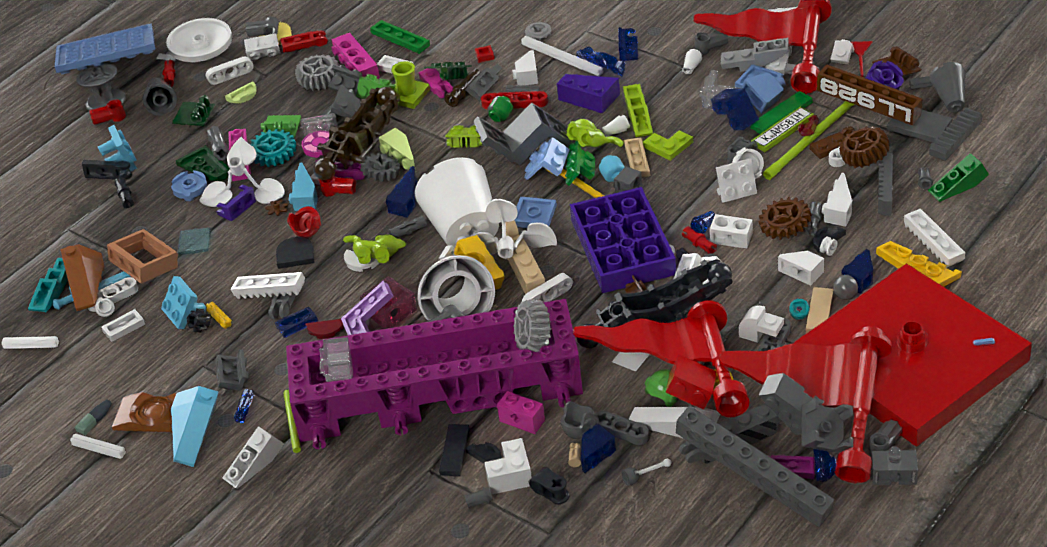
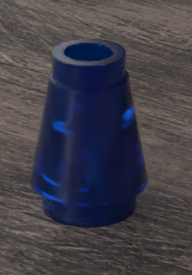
[690,211,715,233]

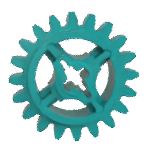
[250,129,297,167]

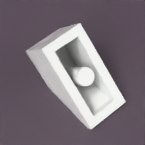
[512,50,538,85]
[778,251,824,286]

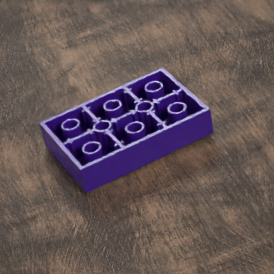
[570,187,676,293]

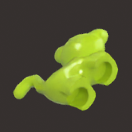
[566,119,624,148]
[343,234,406,264]

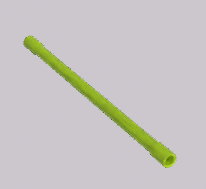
[763,101,855,180]

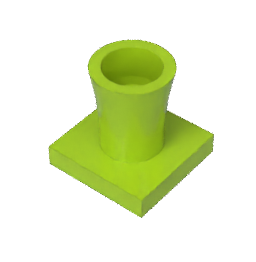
[391,61,430,109]

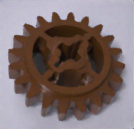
[758,197,812,240]

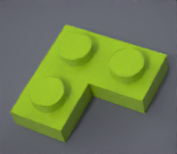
[643,130,693,161]

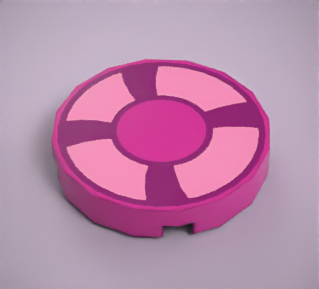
[302,131,329,158]

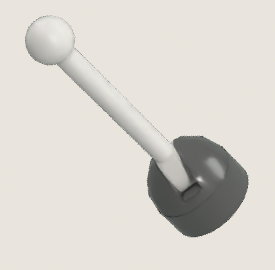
[622,459,671,486]

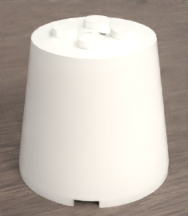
[415,158,499,248]

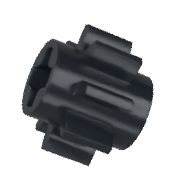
[187,308,211,333]

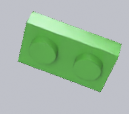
[356,74,396,104]

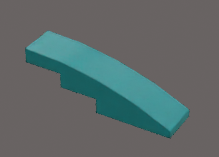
[28,258,68,312]

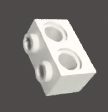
[710,214,753,249]

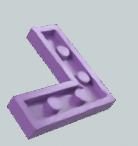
[341,281,394,335]

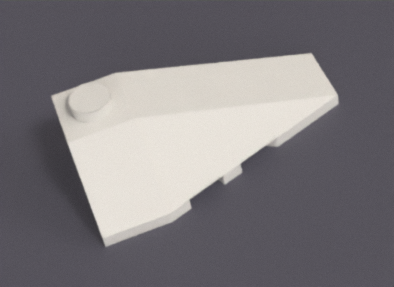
[629,407,720,438]

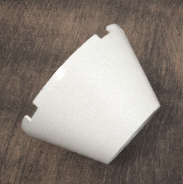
[418,255,495,321]

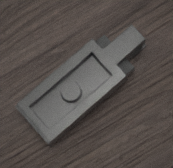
[466,64,502,101]

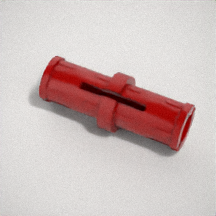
[162,59,176,87]
[682,226,717,254]

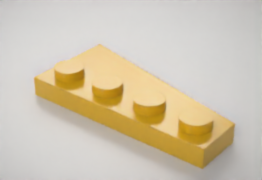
[876,241,962,287]

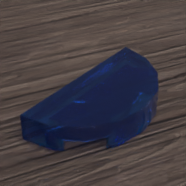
[814,449,836,482]

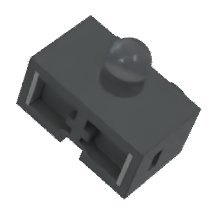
[871,446,918,485]

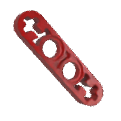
[481,91,548,109]

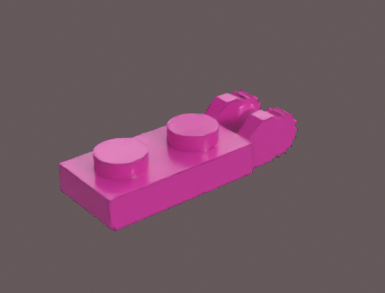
[419,69,453,99]

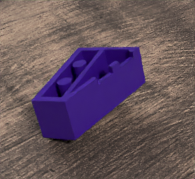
[557,74,620,114]

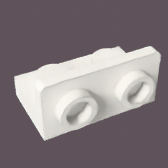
[244,33,280,60]

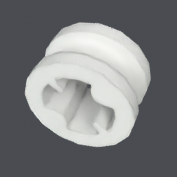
[820,236,837,256]

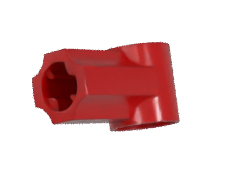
[89,99,126,125]
[319,176,356,197]

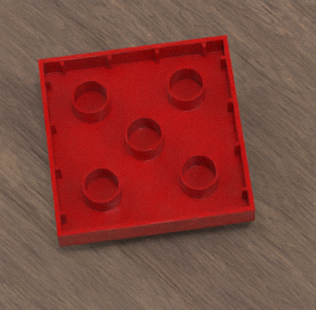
[794,263,1032,447]

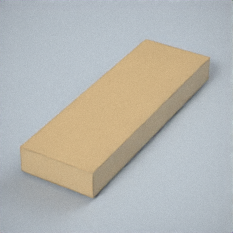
[624,138,650,177]
[806,287,833,333]

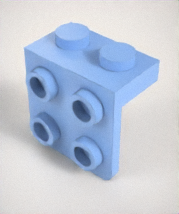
[524,137,570,180]

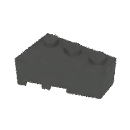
[759,373,832,435]

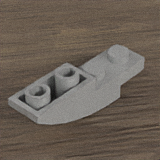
[721,38,789,72]

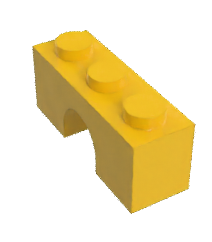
[454,235,505,290]

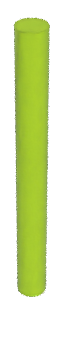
[283,390,301,453]

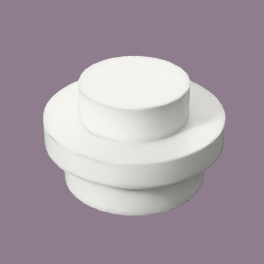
[95,298,115,317]

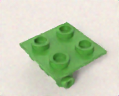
[261,115,301,138]

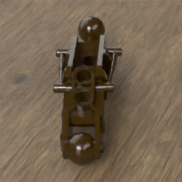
[313,87,400,181]

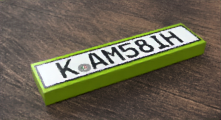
[751,107,814,153]

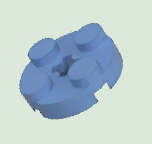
[171,171,207,201]

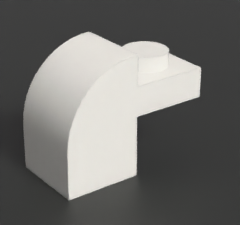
[739,306,784,343]

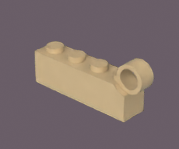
[505,220,546,295]

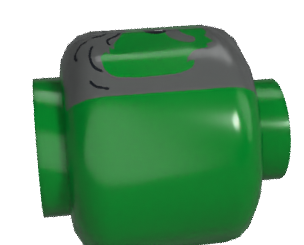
[487,96,513,122]

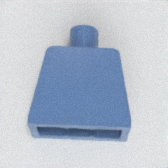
[741,72,785,114]

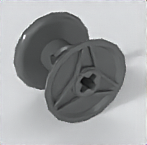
[76,64,126,111]

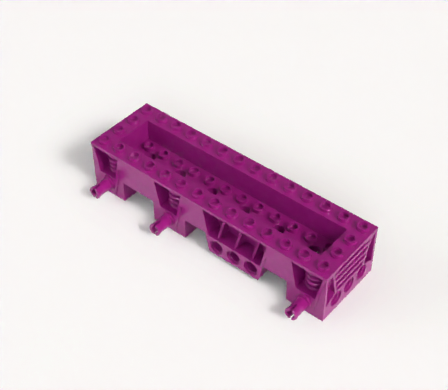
[286,299,583,449]

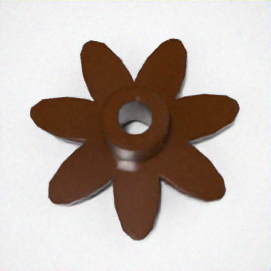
[265,199,288,216]

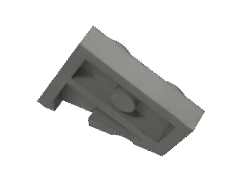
[330,85,361,118]

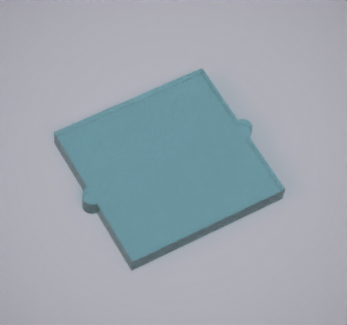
[178,228,211,255]

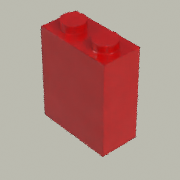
[665,354,716,410]

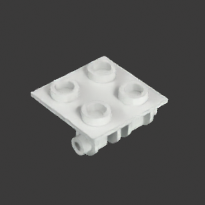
[716,158,757,203]

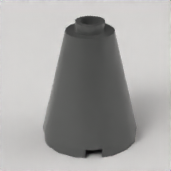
[930,62,966,112]
[143,77,177,116]

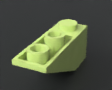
[379,128,416,174]

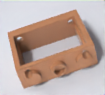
[107,229,178,284]

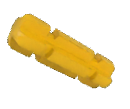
[206,302,232,329]

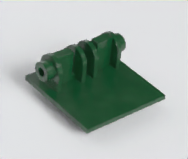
[424,62,472,80]
[172,95,215,126]

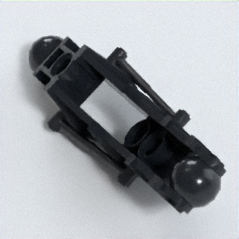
[576,259,733,349]

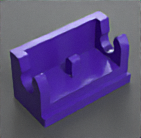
[216,184,256,222]

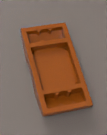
[112,392,177,432]

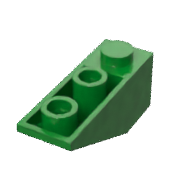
[928,153,989,202]

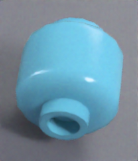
[599,155,625,182]

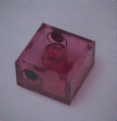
[359,276,417,329]

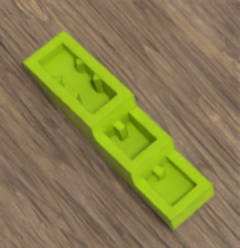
[623,84,653,137]

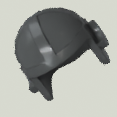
[560,401,597,439]

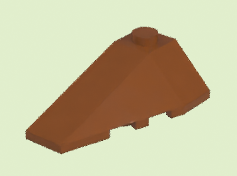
[60,244,105,311]

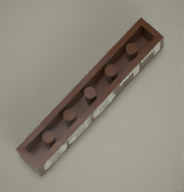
[817,64,923,126]

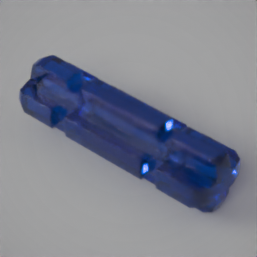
[234,389,254,423]

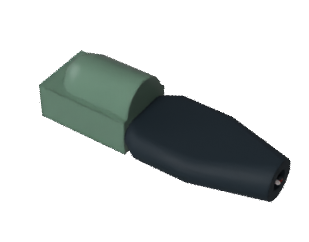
[75,399,112,435]

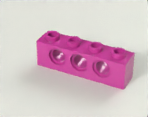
[331,32,380,79]

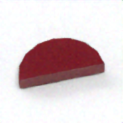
[798,115,819,136]
[306,319,344,339]

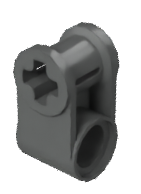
[727,136,757,164]

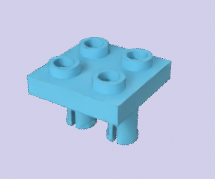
[97,125,137,171]
[161,276,206,329]

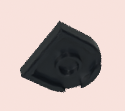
[276,237,315,269]

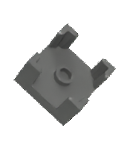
[802,398,853,453]

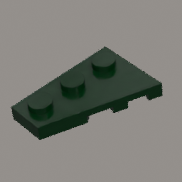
[175,145,230,182]

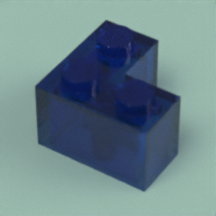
[710,88,759,130]

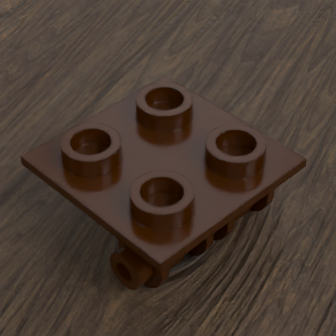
[872,46,922,76]

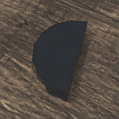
[813,227,846,253]
[466,442,502,464]

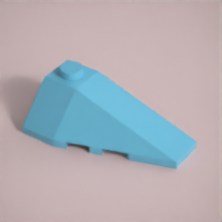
[171,386,218,467]

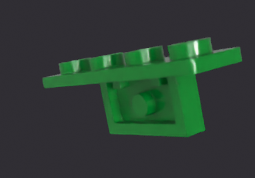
[565,140,595,186]

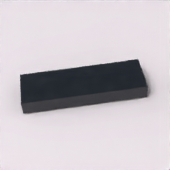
[439,424,470,476]

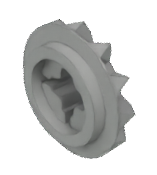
[525,22,551,41]

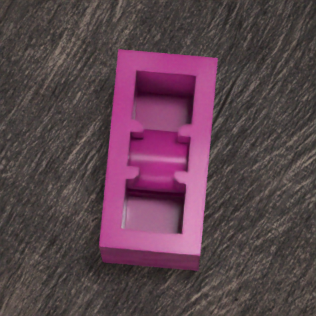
[497,391,545,434]

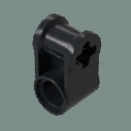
[528,467,569,505]

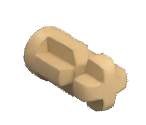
[568,442,581,467]

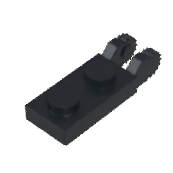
[82,160,132,180]

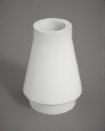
[682,49,702,74]
[602,115,630,137]

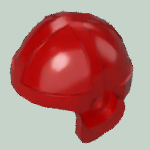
[287,206,321,238]

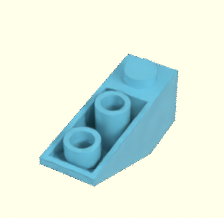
[289,163,318,211]

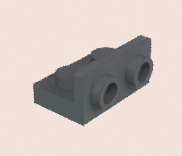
[328,65,362,98]

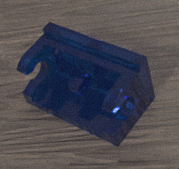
[618,27,638,61]

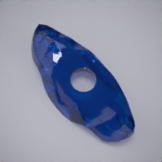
[576,46,626,77]

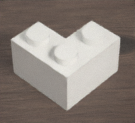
[484,438,532,495]

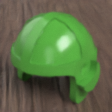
[645,369,677,407]

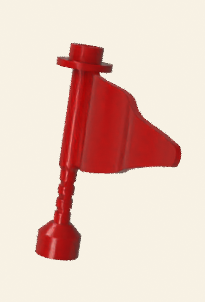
[693,0,832,94]
[573,301,749,417]
[719,326,892,483]

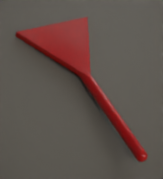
[851,41,872,77]

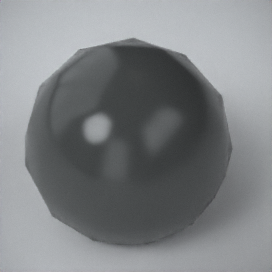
[833,275,858,300]

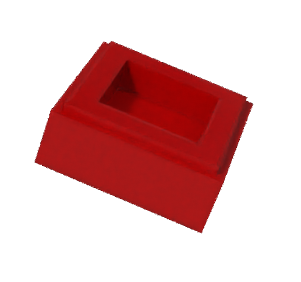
[475,45,495,63]

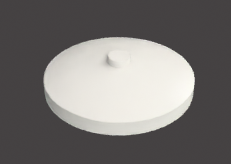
[167,18,232,62]

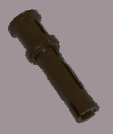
[444,69,481,107]

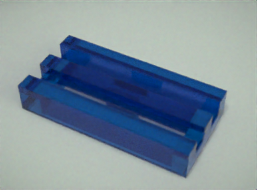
[275,306,318,338]

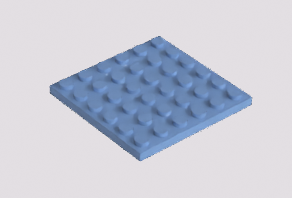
[55,23,156,74]

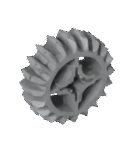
[295,54,339,91]
[513,300,551,352]

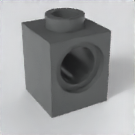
[614,166,642,193]

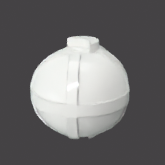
[732,147,764,179]

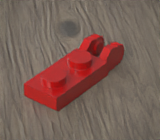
[280,30,328,53]

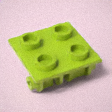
[445,125,482,148]

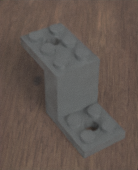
[474,103,575,165]

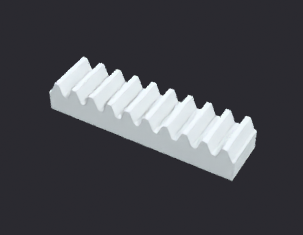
[904,209,965,268]
[231,272,305,299]

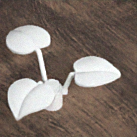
[199,137,285,207]
[473,199,557,259]

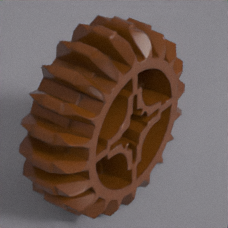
[839,126,890,168]

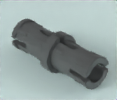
[804,201,822,235]
[388,216,426,238]

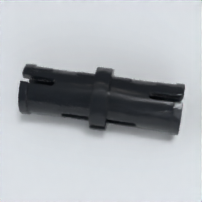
[114,177,134,208]

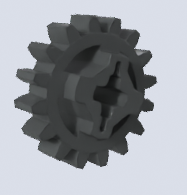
[361,153,400,182]

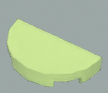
[225,81,257,103]

